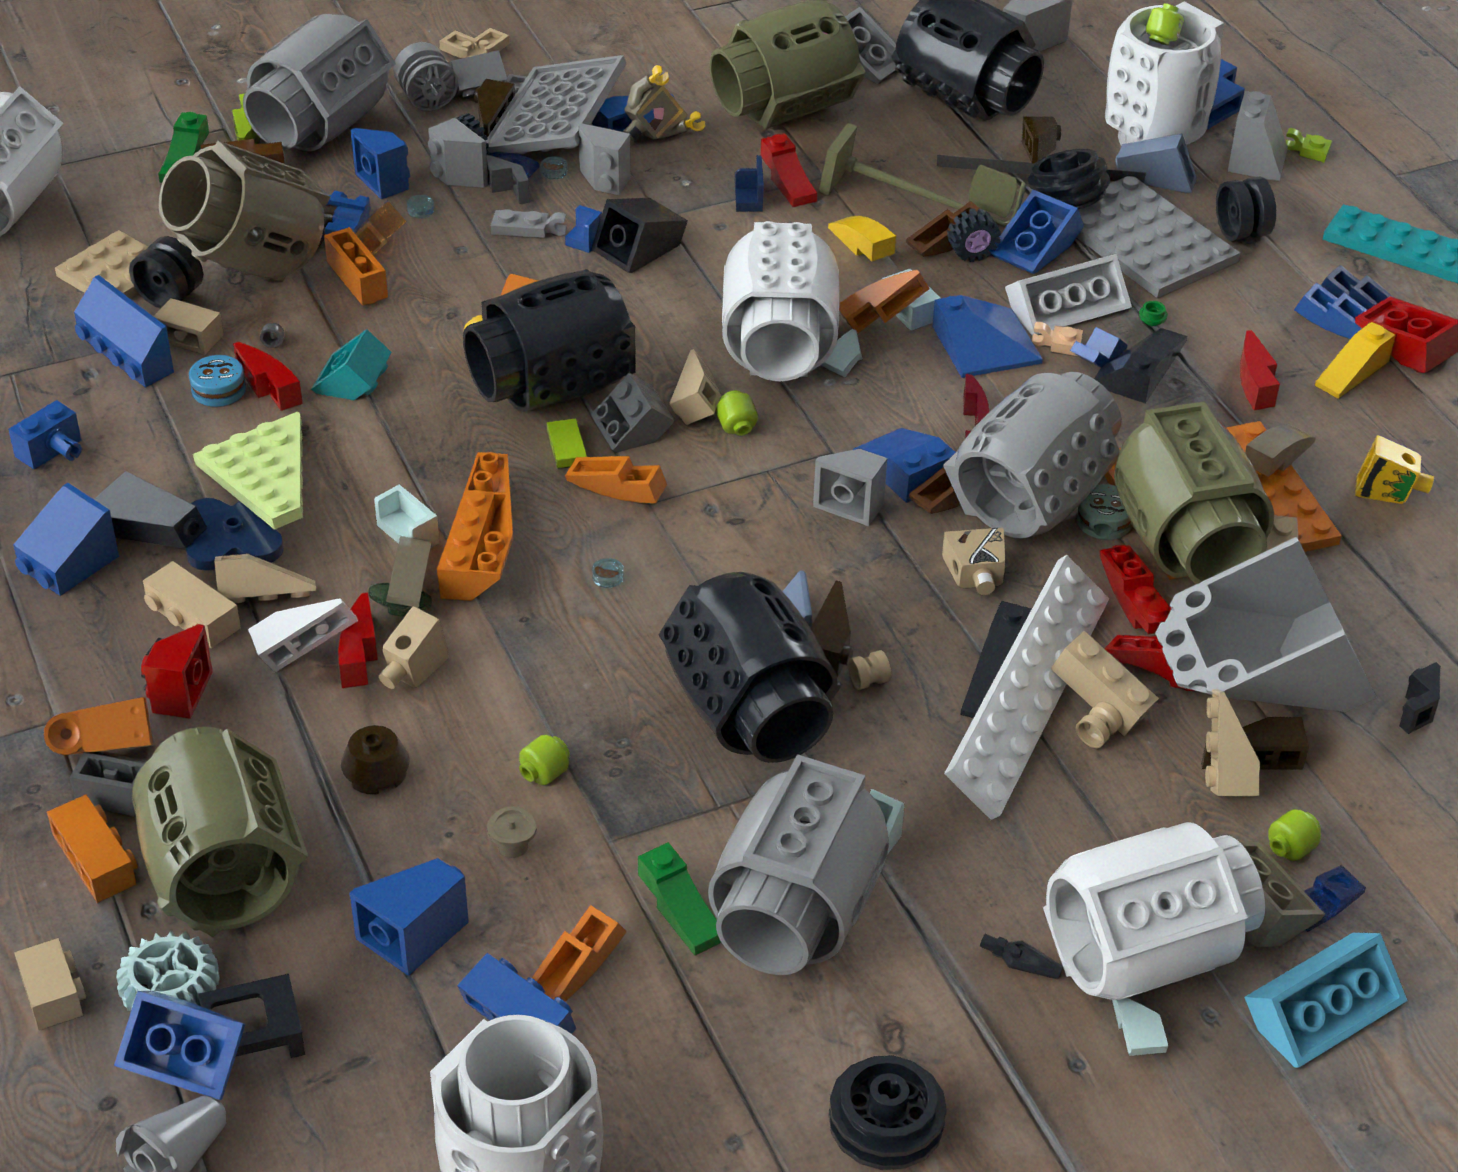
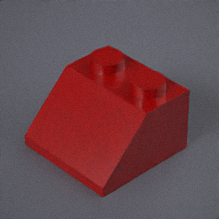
[141,624,213,719]

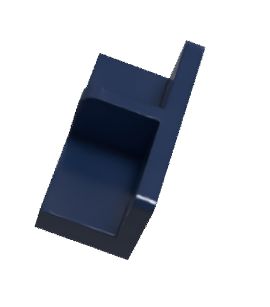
[734,155,764,212]

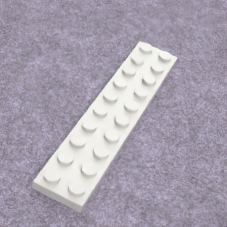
[944,555,1109,820]

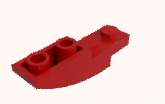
[1100,545,1171,634]

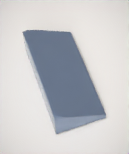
[783,571,812,628]

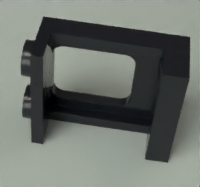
[199,974,306,1058]

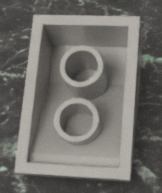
[845,7,897,84]

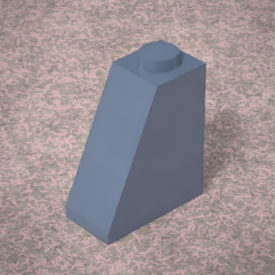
[1115,134,1197,193]

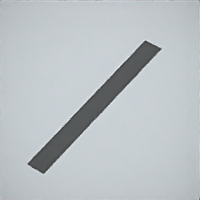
[937,155,1146,183]

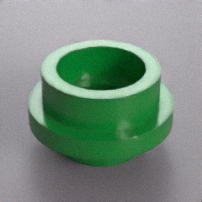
[1139,301,1168,326]

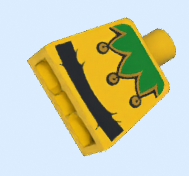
[1355,435,1434,504]

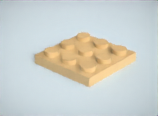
[55,230,148,298]

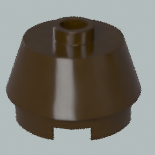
[341,725,410,794]

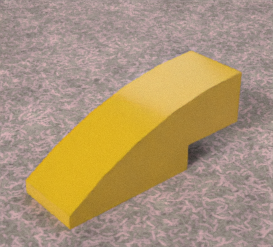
[828,216,896,262]

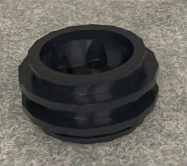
[1027,149,1111,210]
[829,1055,947,1170]

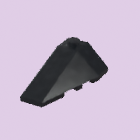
[1094,328,1188,404]
[960,600,1032,718]

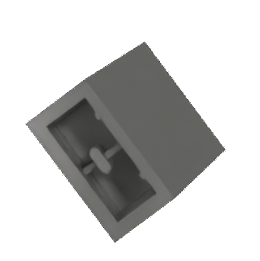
[591,373,675,453]
[70,751,148,817]

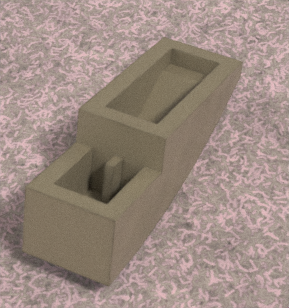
[1245,424,1316,477]
[386,536,431,608]

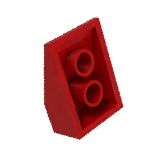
[1355,296,1458,373]

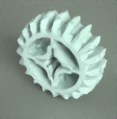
[116,931,220,1011]

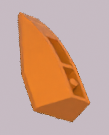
[437,452,513,601]

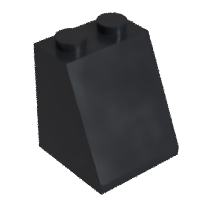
[591,198,688,273]

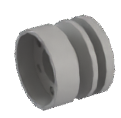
[393,42,458,111]

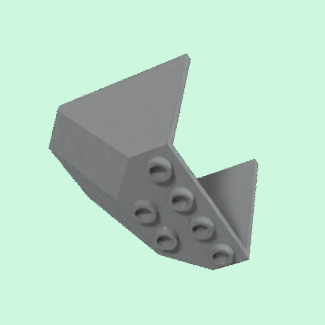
[1155,537,1377,712]

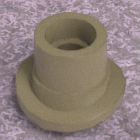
[487,806,537,858]

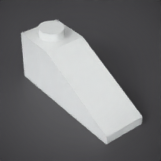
[248,598,358,672]

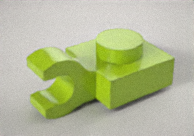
[1286,128,1332,163]

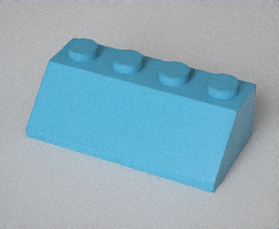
[1244,933,1408,1068]

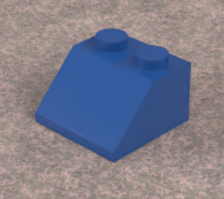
[351,128,410,200]

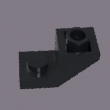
[1399,662,1441,734]

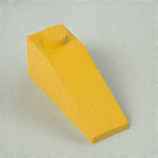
[1315,322,1395,399]

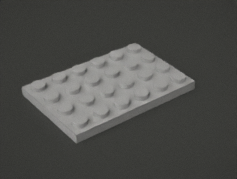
[486,55,627,157]
[1076,176,1240,298]

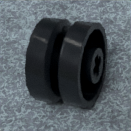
[1216,176,1276,241]
[129,236,204,308]

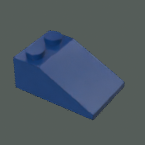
[989,190,1084,274]
[853,428,956,503]
[114,991,245,1100]

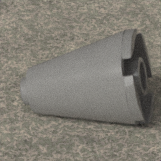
[116,1095,226,1172]

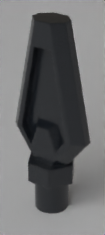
[980,933,1063,979]

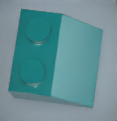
[311,329,392,400]

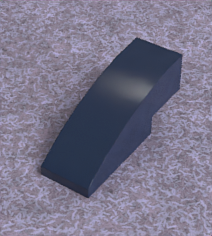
[1321,265,1395,310]

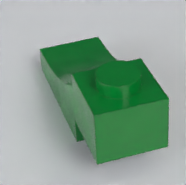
[158,112,209,183]
[638,842,722,956]

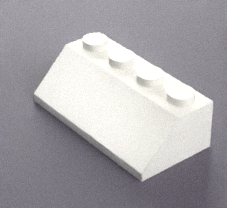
[1005,254,1132,336]

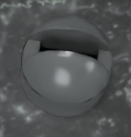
[260,323,284,348]

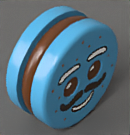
[189,355,246,407]

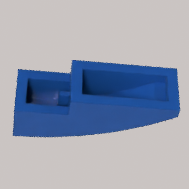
[1294,282,1367,339]

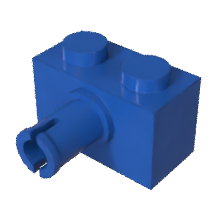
[8,400,82,470]

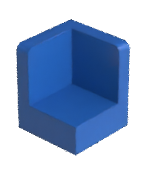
[565,205,602,253]

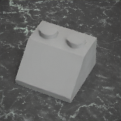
[449,50,508,98]
[428,118,488,188]
[578,123,631,195]
[813,449,887,526]

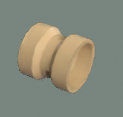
[848,650,891,690]
[1076,702,1123,748]

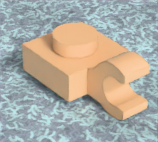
[1032,322,1083,356]

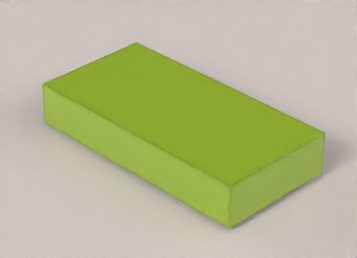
[547,418,587,468]

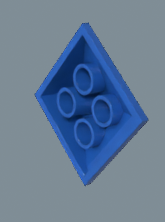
[932,295,1043,378]

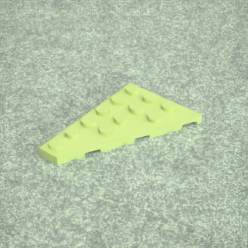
[193,412,303,529]

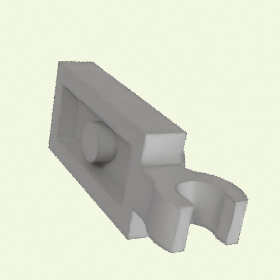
[491,209,567,238]

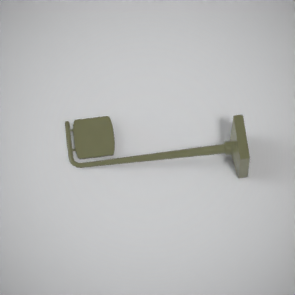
[819,123,1027,226]

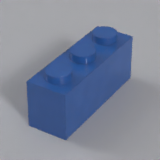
[457,953,576,1034]

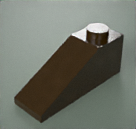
[474,79,515,138]
[1021,116,1061,164]
[811,581,854,677]
[1201,717,1309,770]

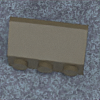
[1239,841,1325,947]

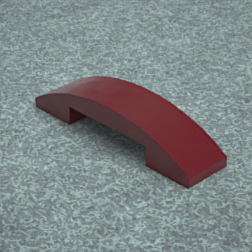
[963,374,989,438]

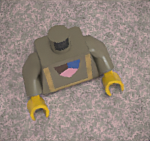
[623,65,705,142]

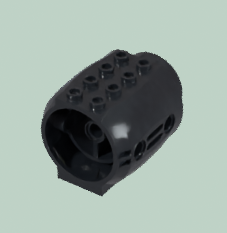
[891,0,1044,121]
[463,269,636,412]
[658,572,842,763]

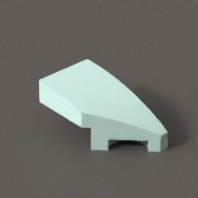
[821,329,863,377]
[1112,998,1168,1056]

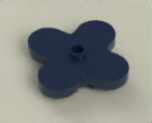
[186,498,284,571]

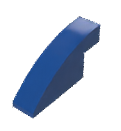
[1207,59,1245,129]

